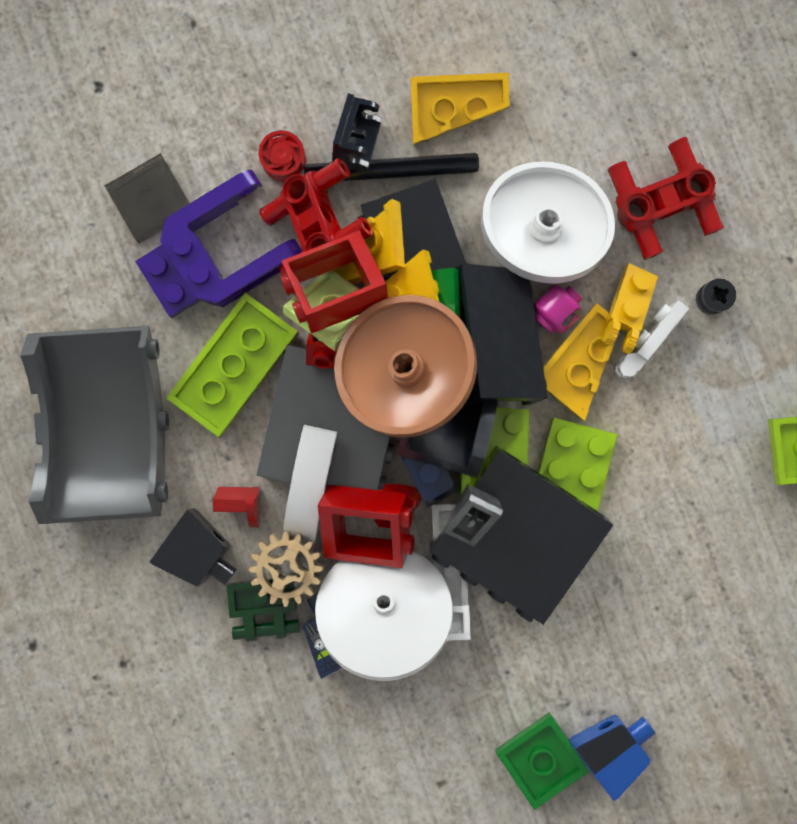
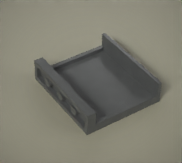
[256,345,395,490]

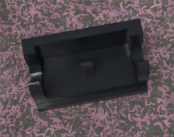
[332,93,382,173]

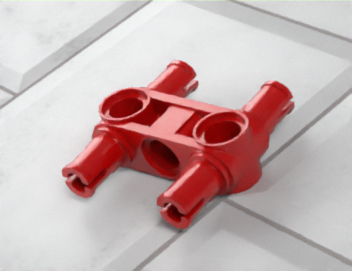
[607,137,724,260]
[259,158,373,275]

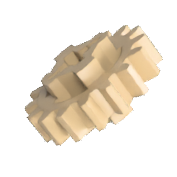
[248,531,324,607]

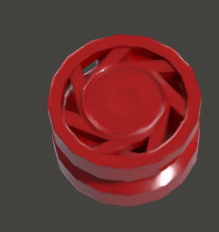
[258,130,307,183]

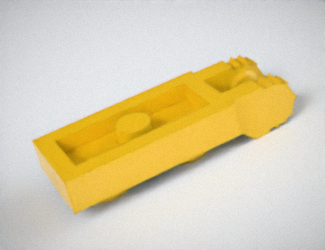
[602,263,658,354]

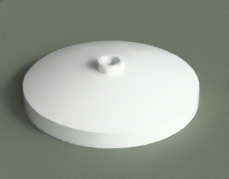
[481,162,615,284]
[315,551,453,681]

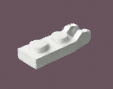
[613,300,689,379]

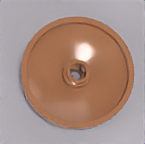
[334,295,477,437]

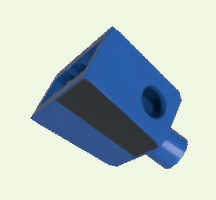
[569,715,656,801]

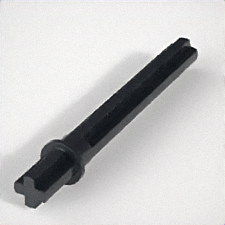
[303,153,479,185]

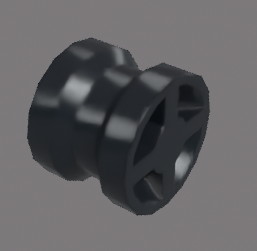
[696,278,736,315]

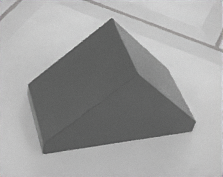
[443,484,503,547]

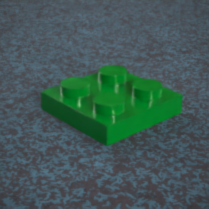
[495,712,590,810]

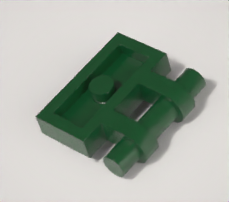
[226,578,300,642]

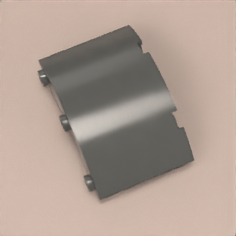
[20,326,169,524]

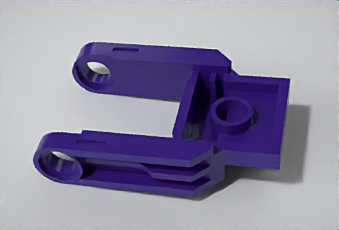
[135,170,302,318]

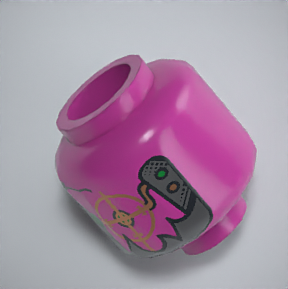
[534,285,583,334]

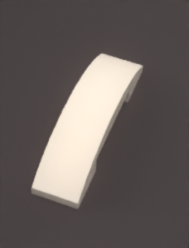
[281,425,337,554]
[432,504,471,641]

